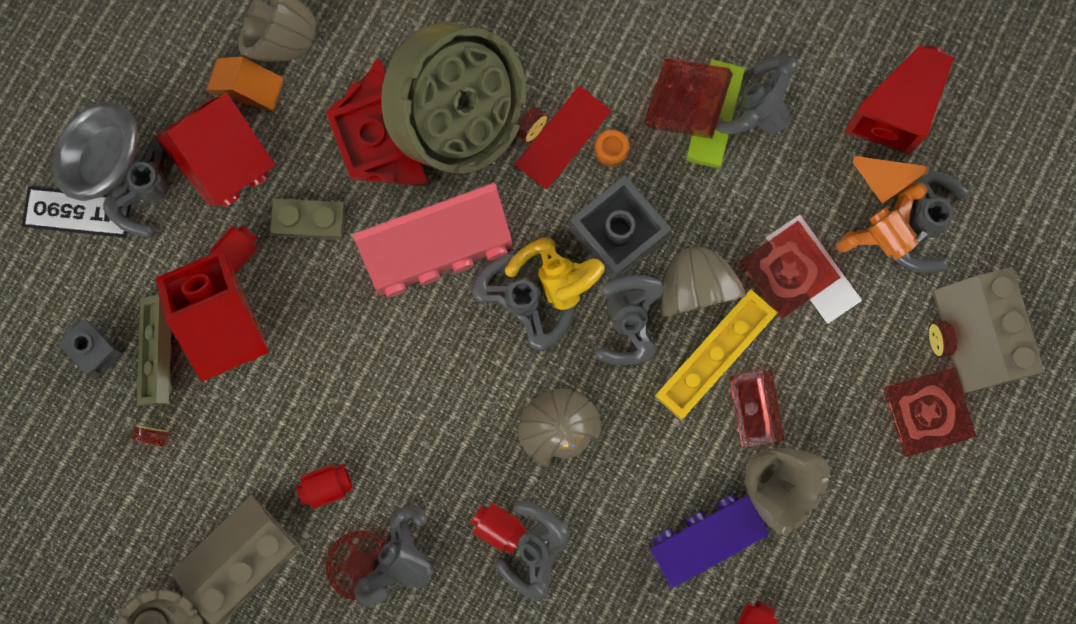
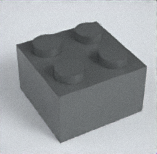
[569,175,672,280]

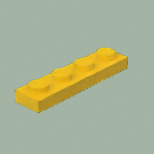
[654,289,777,420]

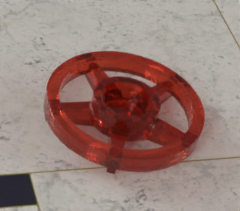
[326,531,389,601]

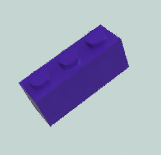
[648,493,770,588]

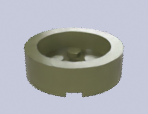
[381,22,527,174]

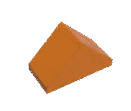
[206,57,284,112]
[853,156,929,204]

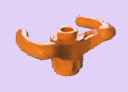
[835,182,927,260]

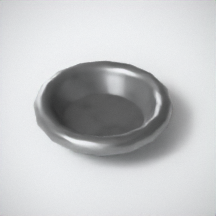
[52,101,138,201]

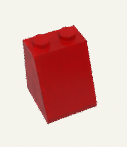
[844,45,954,155]
[153,93,276,208]
[156,249,269,382]

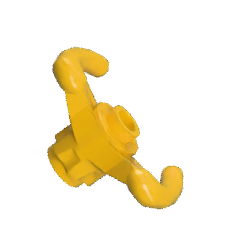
[505,237,605,310]

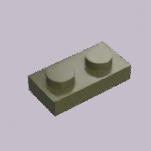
[270,199,346,240]

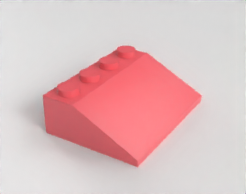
[352,183,512,297]

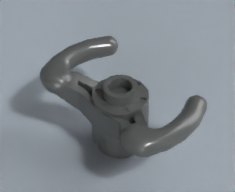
[712,55,798,135]
[103,138,169,238]
[890,170,969,273]
[471,251,576,351]
[595,275,664,366]
[495,500,570,601]
[354,505,434,606]

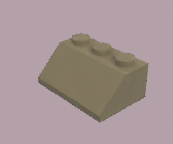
[932,267,1045,394]
[171,494,302,624]

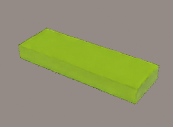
[686,59,745,169]

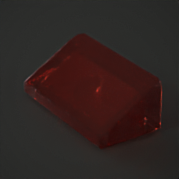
[730,370,784,448]

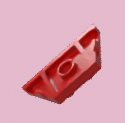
[325,59,429,187]

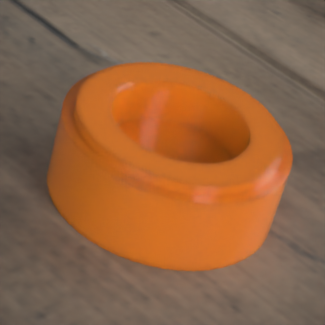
[594,130,630,167]

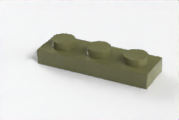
[137,294,173,407]

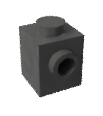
[58,319,124,379]

